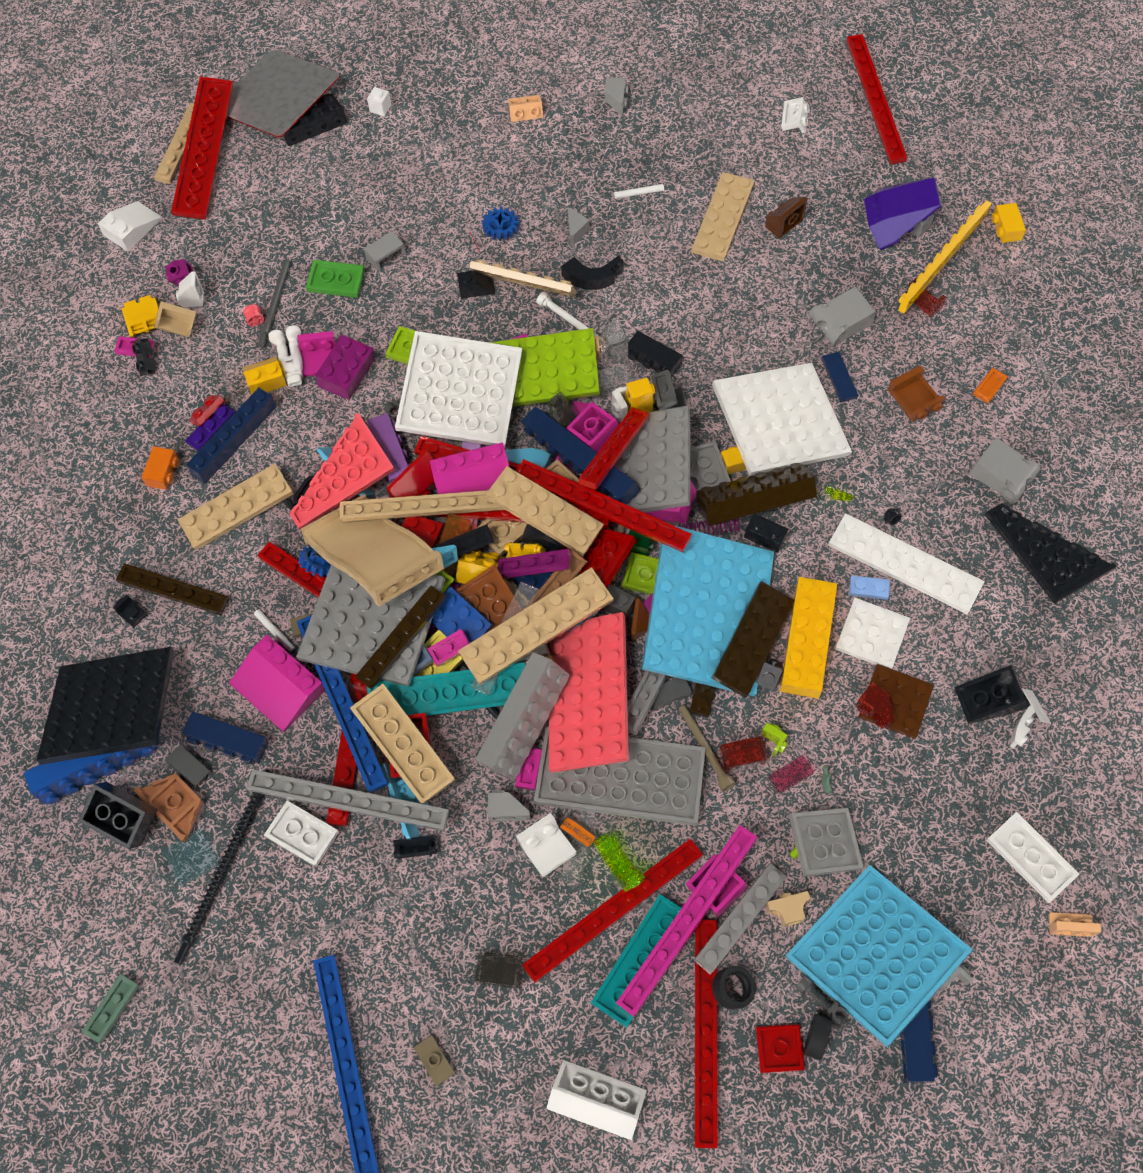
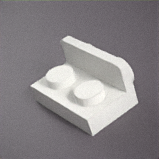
[781,97,810,133]

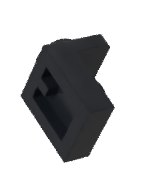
[113,595,147,628]

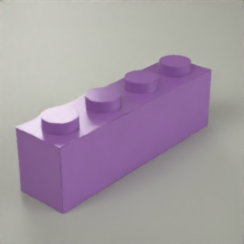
[367,413,410,484]

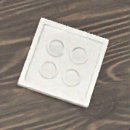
[835,598,910,669]

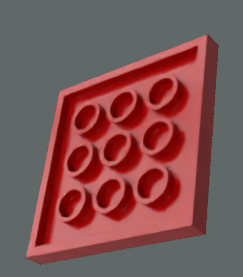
[560,528,636,589]

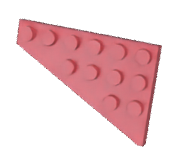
[289,413,395,531]

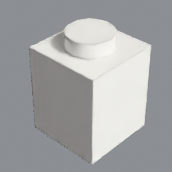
[367,87,391,116]

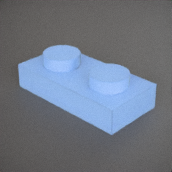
[849,575,890,600]

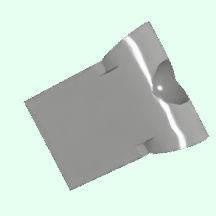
[809,286,876,347]
[970,437,1041,504]

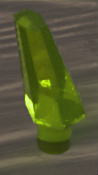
[824,486,855,501]

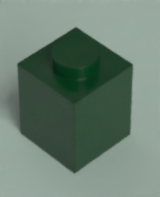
[628,529,655,556]

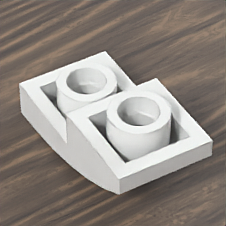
[1010,705,1035,749]

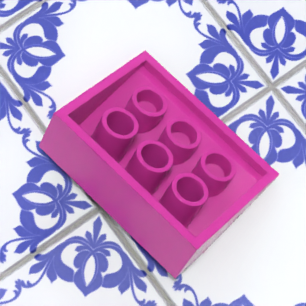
[229,635,325,732]

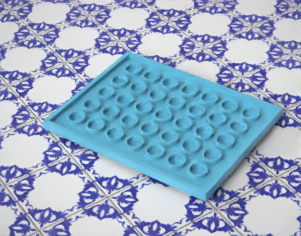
[641,525,774,696]

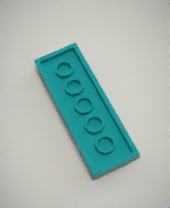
[590,894,681,1028]

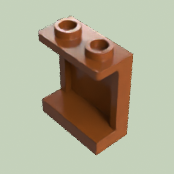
[888,365,946,422]

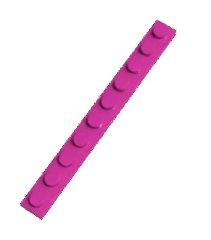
[616,825,758,1017]

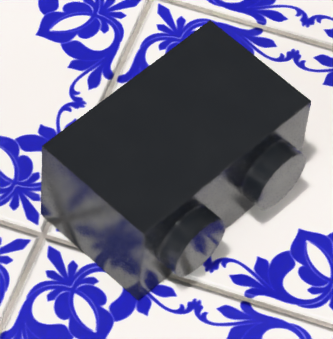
[744,514,788,553]

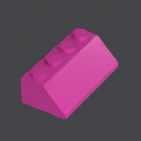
[430,442,510,494]

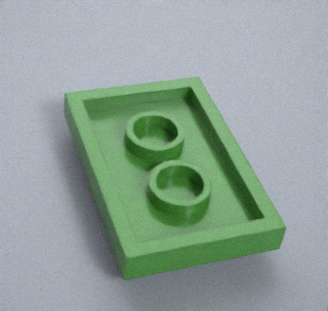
[306,260,365,298]

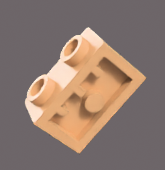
[508,95,543,122]
[1048,912,1101,937]

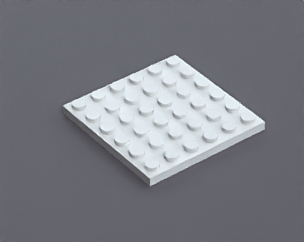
[395,331,522,447]
[712,363,852,476]

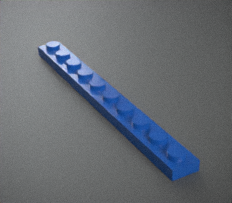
[296,615,388,793]
[313,955,380,1173]

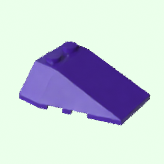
[864,177,941,250]

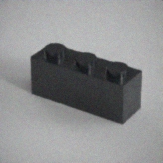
[626,330,683,377]

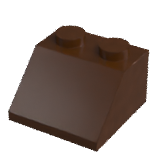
[765,197,808,239]

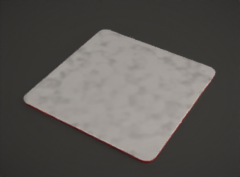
[227,50,340,137]

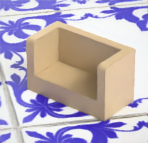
[154,301,196,337]

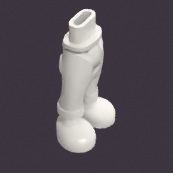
[268,326,303,387]

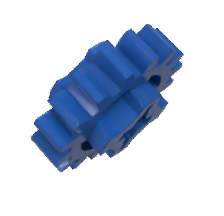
[482,206,519,241]
[298,545,331,577]

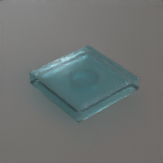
[163,830,219,887]

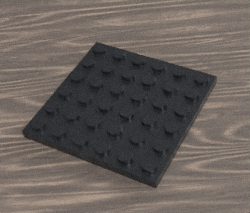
[37,647,174,765]

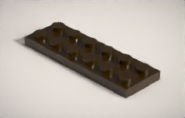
[711,581,794,698]

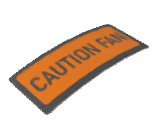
[559,815,598,849]

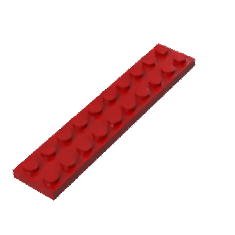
[171,76,233,220]

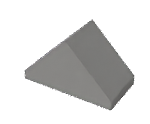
[568,208,589,245]

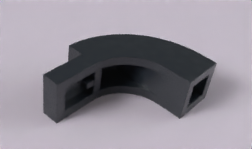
[561,256,623,290]

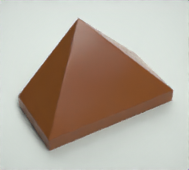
[631,598,650,641]

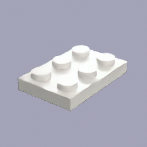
[264,800,339,867]

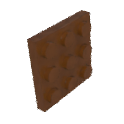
[858,664,934,739]

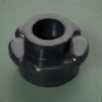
[884,508,902,526]

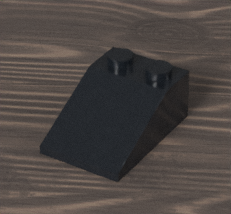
[954,665,1030,724]

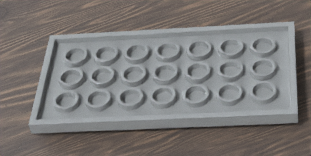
[534,726,706,826]

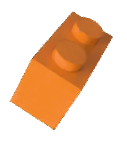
[141,446,179,490]

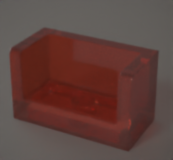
[906,277,946,317]
[719,736,766,773]

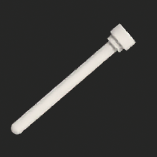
[536,291,606,346]

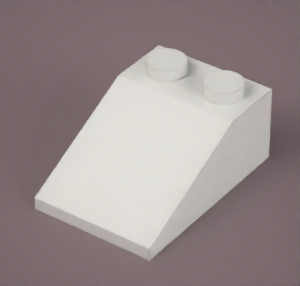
[98,201,163,251]

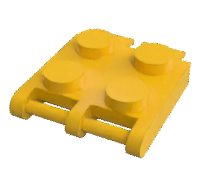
[121,295,159,338]

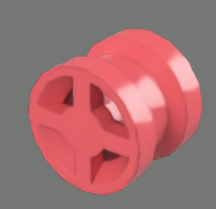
[243,304,264,327]

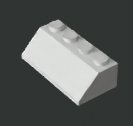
[546,1060,647,1140]

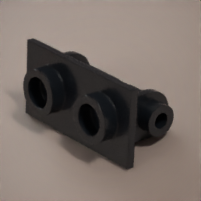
[132,338,156,377]
[393,835,437,860]

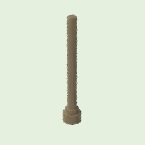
[679,705,736,792]

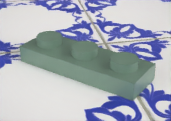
[82,974,140,1044]

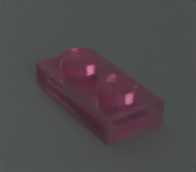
[768,755,814,794]

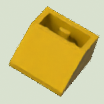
[455,549,504,584]

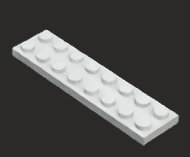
[828,513,985,614]

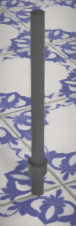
[257,259,291,348]

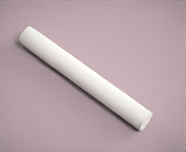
[614,184,664,199]
[254,609,296,653]

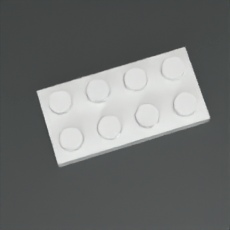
[986,812,1079,903]

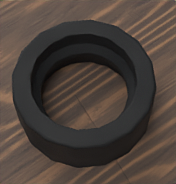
[712,966,756,1010]
[803,1014,832,1061]

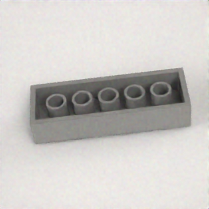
[475,652,570,782]

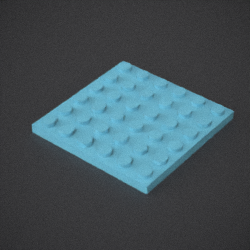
[786,865,973,1048]

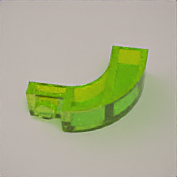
[592,831,645,892]

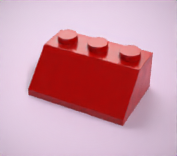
[387,450,436,498]

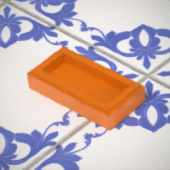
[973,367,1008,403]

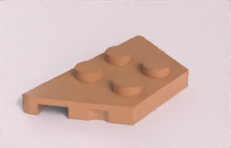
[133,773,203,843]

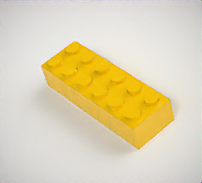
[779,577,837,699]

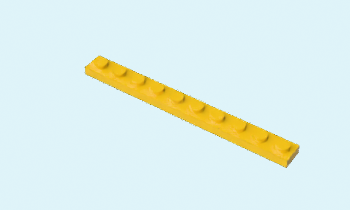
[898,200,992,314]

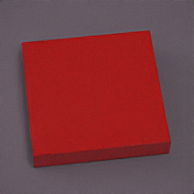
[755,1024,805,1073]

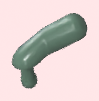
[822,765,832,794]

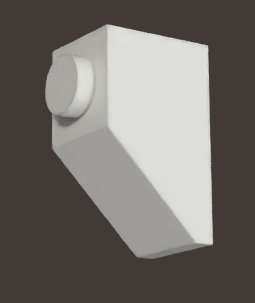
[176,272,204,307]

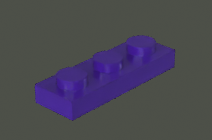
[185,404,235,451]

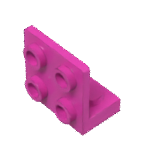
[297,331,336,377]

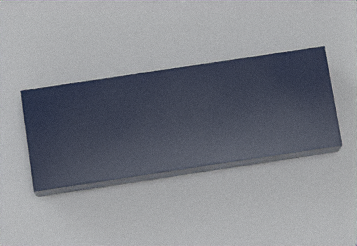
[821,352,858,403]

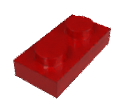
[189,395,225,426]

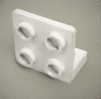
[516,813,577,877]

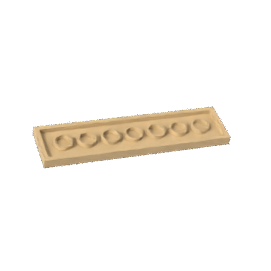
[458,567,614,685]

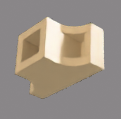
[765,891,810,928]

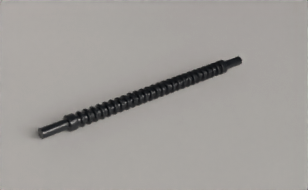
[174,769,273,965]

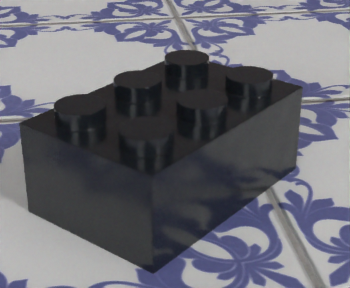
[78,782,157,849]

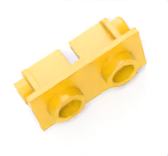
[504,542,546,558]

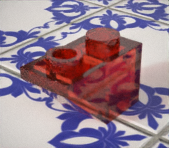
[855,682,894,730]

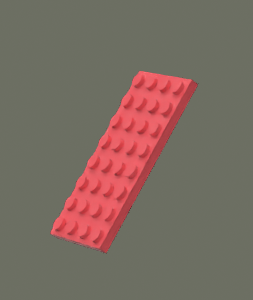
[549,612,629,773]

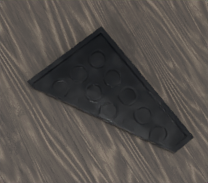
[985,503,1117,604]

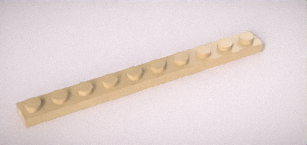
[340,490,505,522]

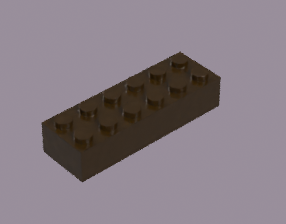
[696,463,817,526]

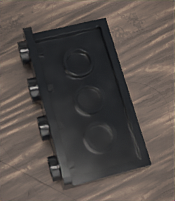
[283,93,347,146]

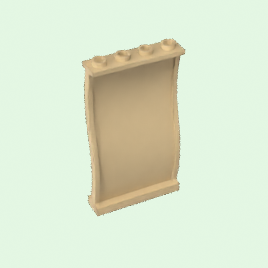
[301,494,444,607]

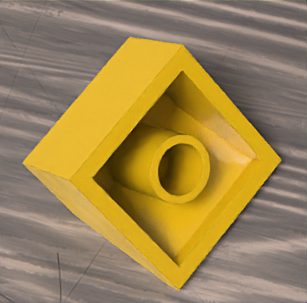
[243,356,287,394]

